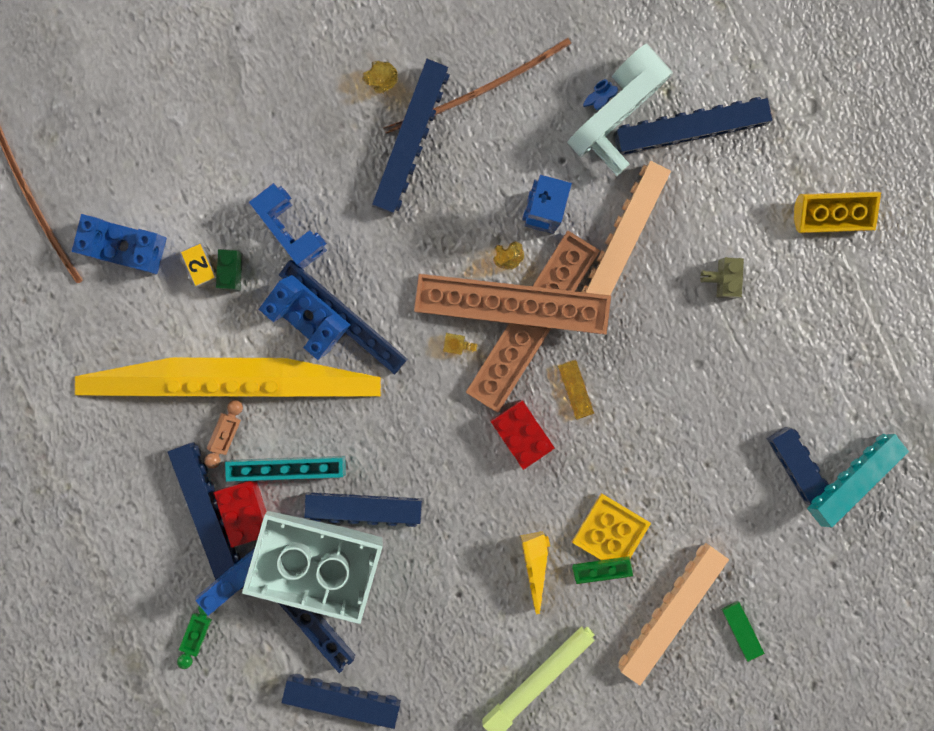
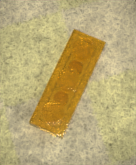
[557,360,594,420]

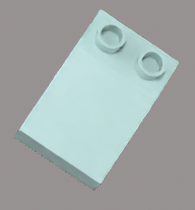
[242,511,383,624]

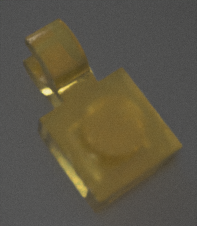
[443,333,478,355]

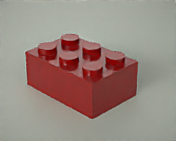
[490,400,555,470]
[214,480,267,548]

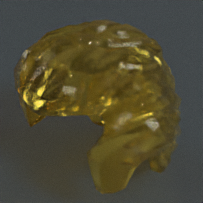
[362,60,398,94]
[493,241,524,270]

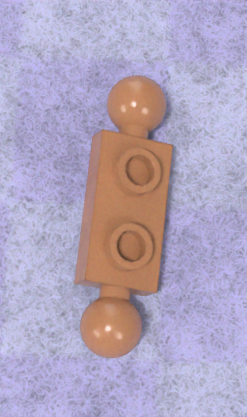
[205,400,243,468]

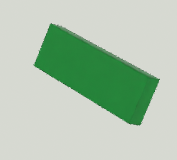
[572,556,633,584]
[721,601,765,662]

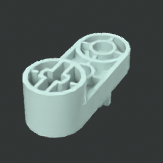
[567,44,673,176]

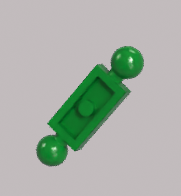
[177,606,212,669]

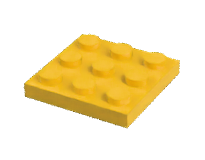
[572,493,651,560]

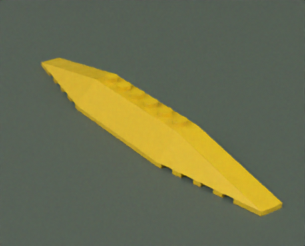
[75,357,381,397]

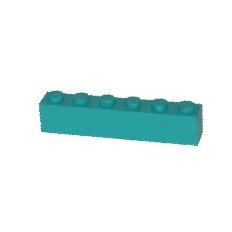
[807,434,909,528]
[225,456,346,482]

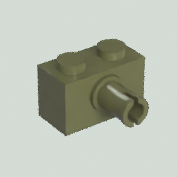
[700,257,744,299]

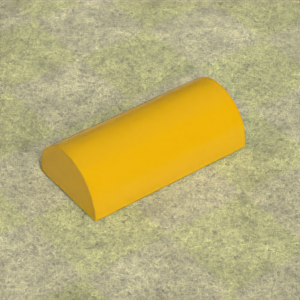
[794,191,881,233]

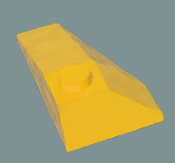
[520,531,550,615]

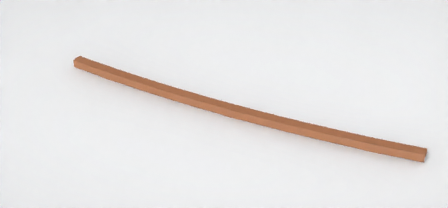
[383,37,572,134]
[0,126,83,283]

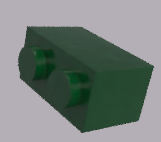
[216,249,243,291]

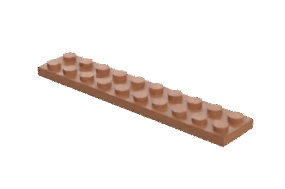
[466,231,600,413]
[414,274,611,335]

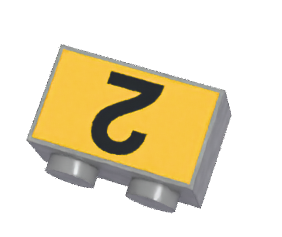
[180,243,217,289]

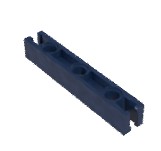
[278,603,356,673]

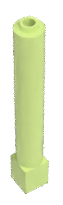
[482,626,595,731]

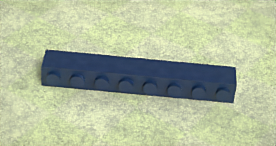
[372,58,450,215]
[614,97,773,155]
[167,442,244,590]

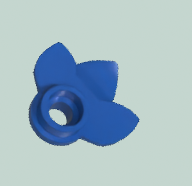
[583,79,618,110]

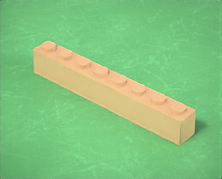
[581,161,671,295]
[618,543,729,686]

